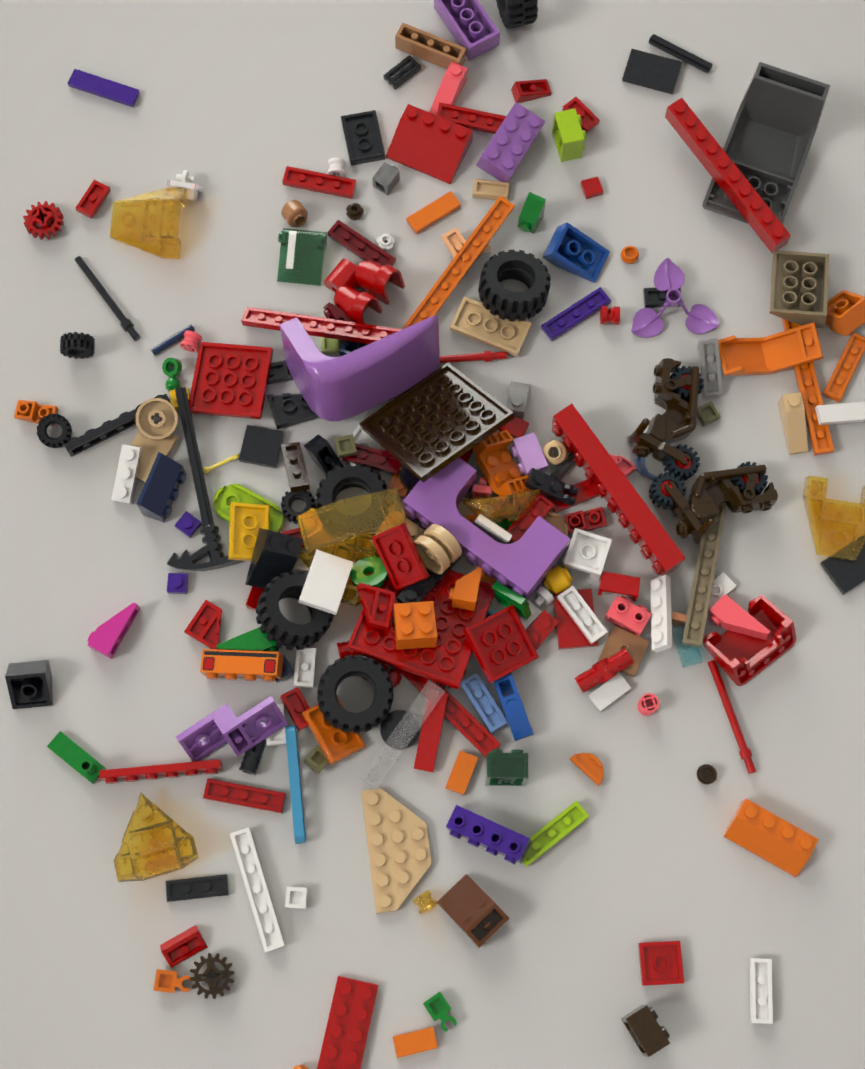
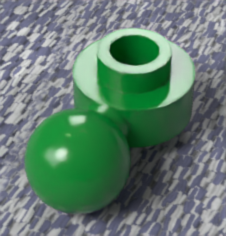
[162,358,182,391]

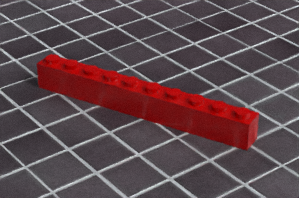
[665,98,791,254]

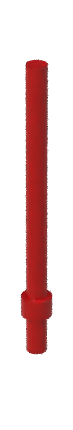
[440,351,507,363]
[707,660,756,774]

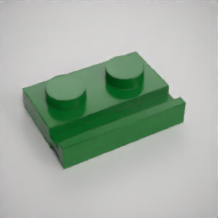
[492,582,532,620]

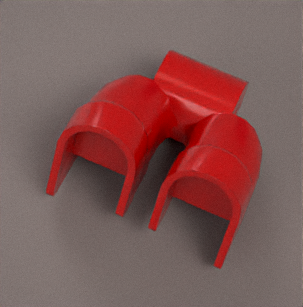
[324,259,405,324]

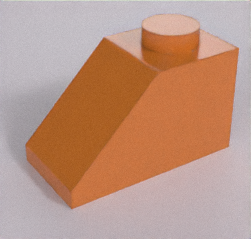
[449,567,482,611]

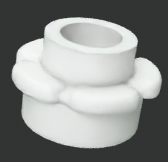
[377,233,395,251]

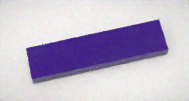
[68,69,140,107]
[541,287,611,342]

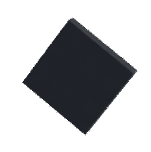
[239,425,284,468]

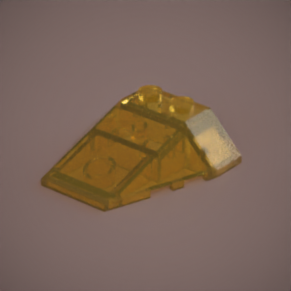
[110,187,187,259]

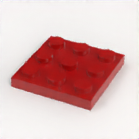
[463,605,539,683]

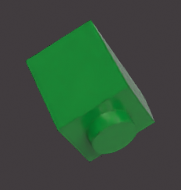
[518,192,546,234]

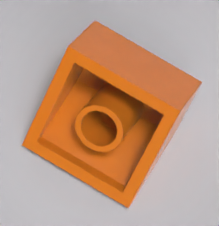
[825,290,865,336]

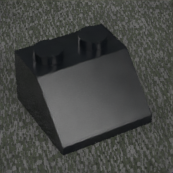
[5,660,53,709]

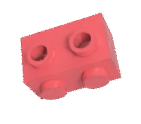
[604,595,652,636]

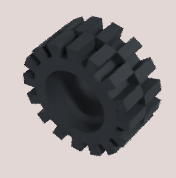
[60,332,95,359]
[37,414,72,448]
[281,490,316,524]

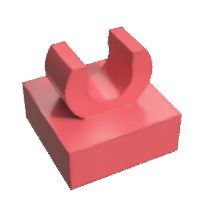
[472,477,492,499]

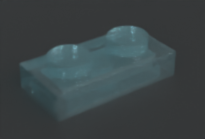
[672,626,703,668]

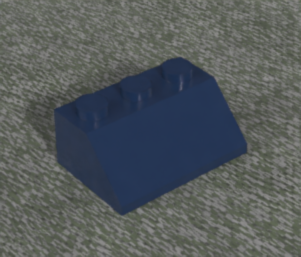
[136,452,186,522]

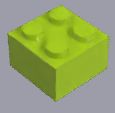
[552,108,586,162]

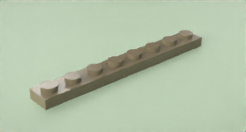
[682,503,727,648]

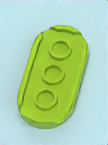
[213,484,284,533]

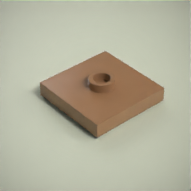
[598,625,650,677]

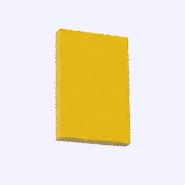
[228,502,269,561]

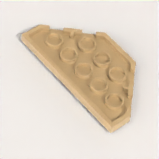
[361,788,432,914]

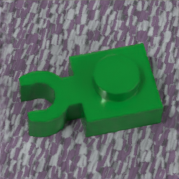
[423,992,457,1032]

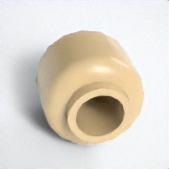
[543,440,569,465]

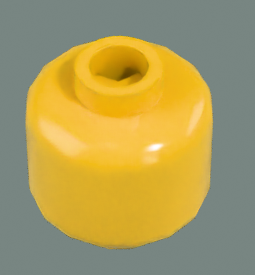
[543,566,573,594]

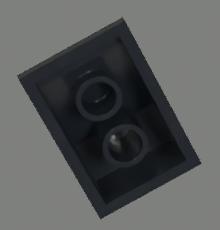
[245,528,303,589]

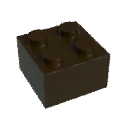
[621,1005,670,1057]

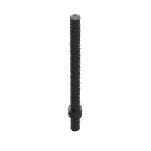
[75,256,140,341]

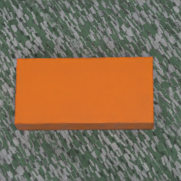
[445,751,478,796]
[393,1027,438,1058]

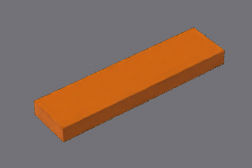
[822,332,865,403]

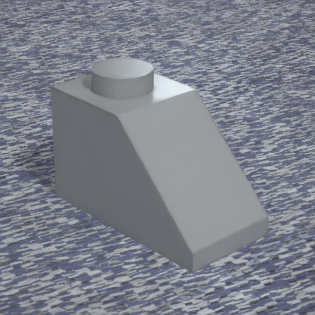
[506,381,529,419]

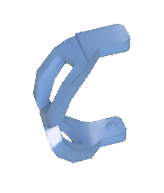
[634,457,655,480]

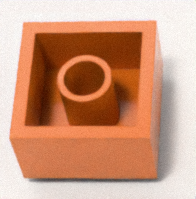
[393,601,437,650]

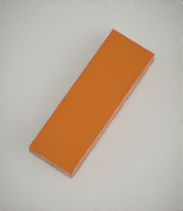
[406,191,461,234]

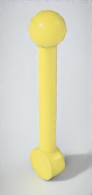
[203,454,239,474]

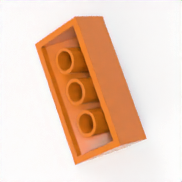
[723,799,819,877]

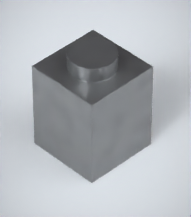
[372,162,400,195]

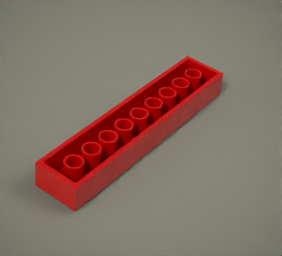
[552,403,685,576]

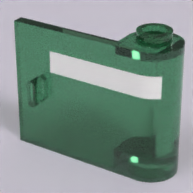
[277,228,327,286]

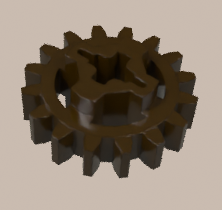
[189,953,235,999]

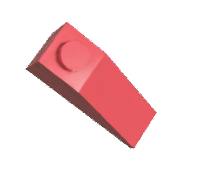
[429,62,468,115]
[708,594,770,640]

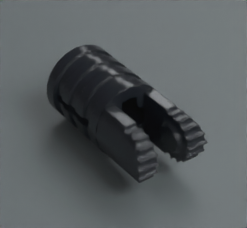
[239,739,267,775]

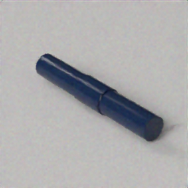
[151,324,195,356]

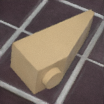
[778,392,808,455]

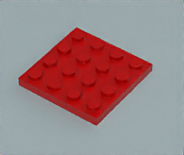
[189,342,273,419]

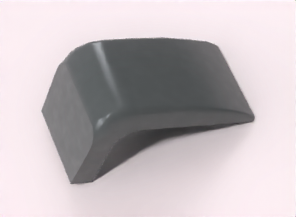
[703,62,830,224]

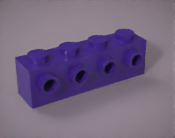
[446,805,531,865]

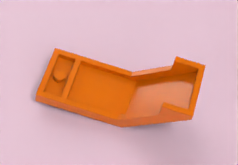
[718,322,824,376]

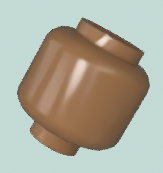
[281,200,308,227]

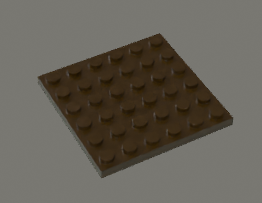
[359,363,515,483]

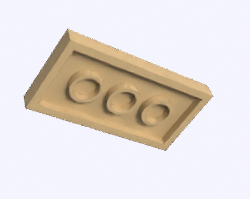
[450,296,532,357]

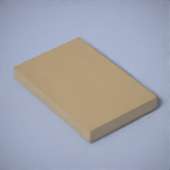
[117,431,179,483]

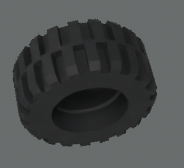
[496,0,538,29]
[478,249,551,322]
[316,463,390,539]
[256,571,334,650]
[317,655,394,734]

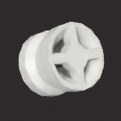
[328,157,345,177]

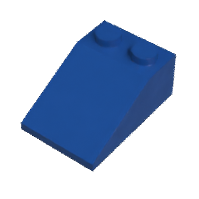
[543,222,610,283]

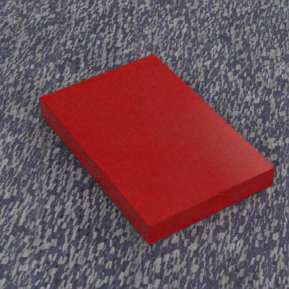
[371,523,429,590]
[553,589,598,650]

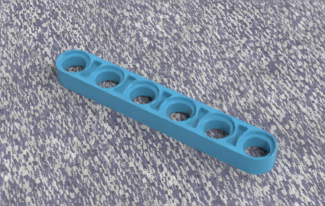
[285,725,306,844]

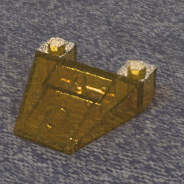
[803,476,865,561]

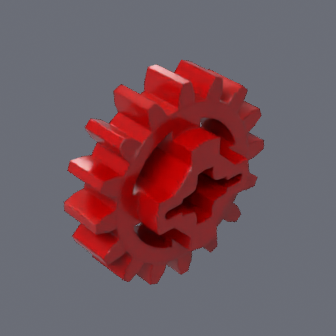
[23,201,64,240]

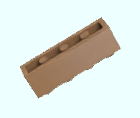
[395,23,466,69]

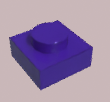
[174,511,202,538]
[167,573,189,594]

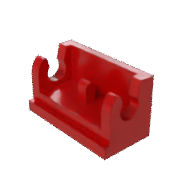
[598,571,640,601]

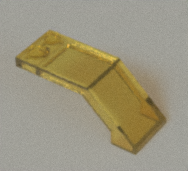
[297,488,408,554]

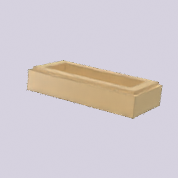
[472,179,510,200]

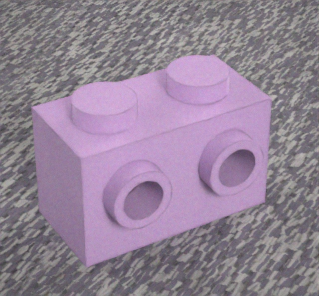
[510,432,548,476]

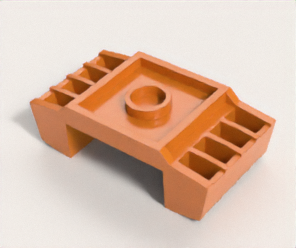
[473,430,535,504]

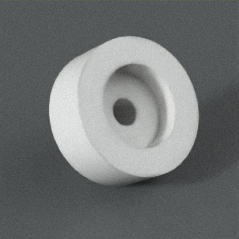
[534,586,554,607]

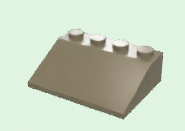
[769,250,829,328]

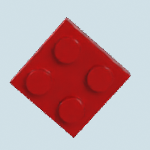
[638,941,684,986]

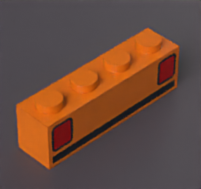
[200,649,284,682]

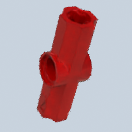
[575,648,634,693]

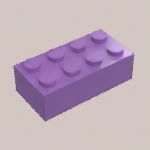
[434,0,500,60]
[476,102,546,182]

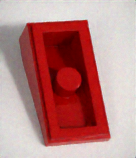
[511,79,552,103]

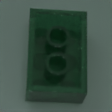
[485,749,528,786]

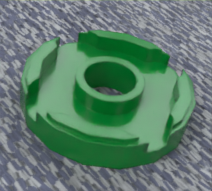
[350,556,389,588]

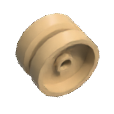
[136,398,178,440]
[414,524,462,574]

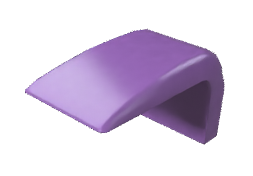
[280,315,440,421]

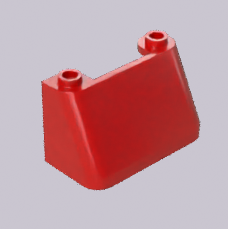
[703,594,796,686]

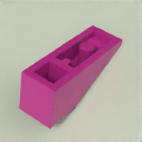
[87,602,140,659]

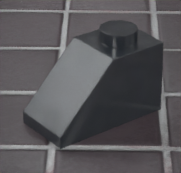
[304,434,344,474]

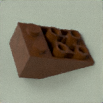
[437,874,509,948]

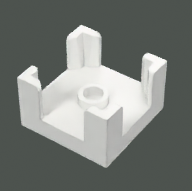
[562,528,612,581]

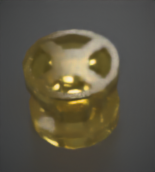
[413,890,438,915]

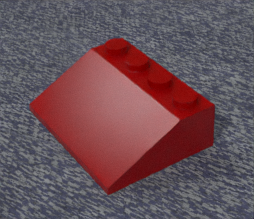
[386,104,473,184]

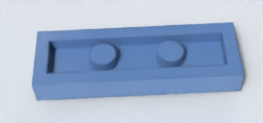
[460,673,508,734]

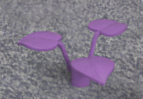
[631,258,719,338]

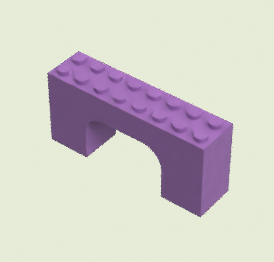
[403,458,570,601]

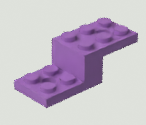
[176,696,288,762]

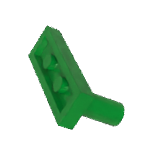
[47,731,106,784]

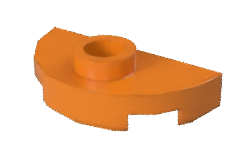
[569,753,604,787]

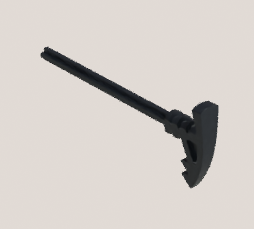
[167,387,244,571]

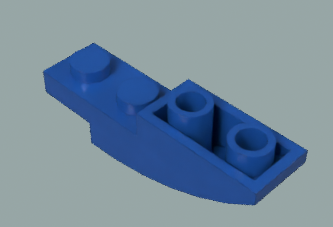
[494,673,534,741]

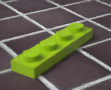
[522,800,589,867]

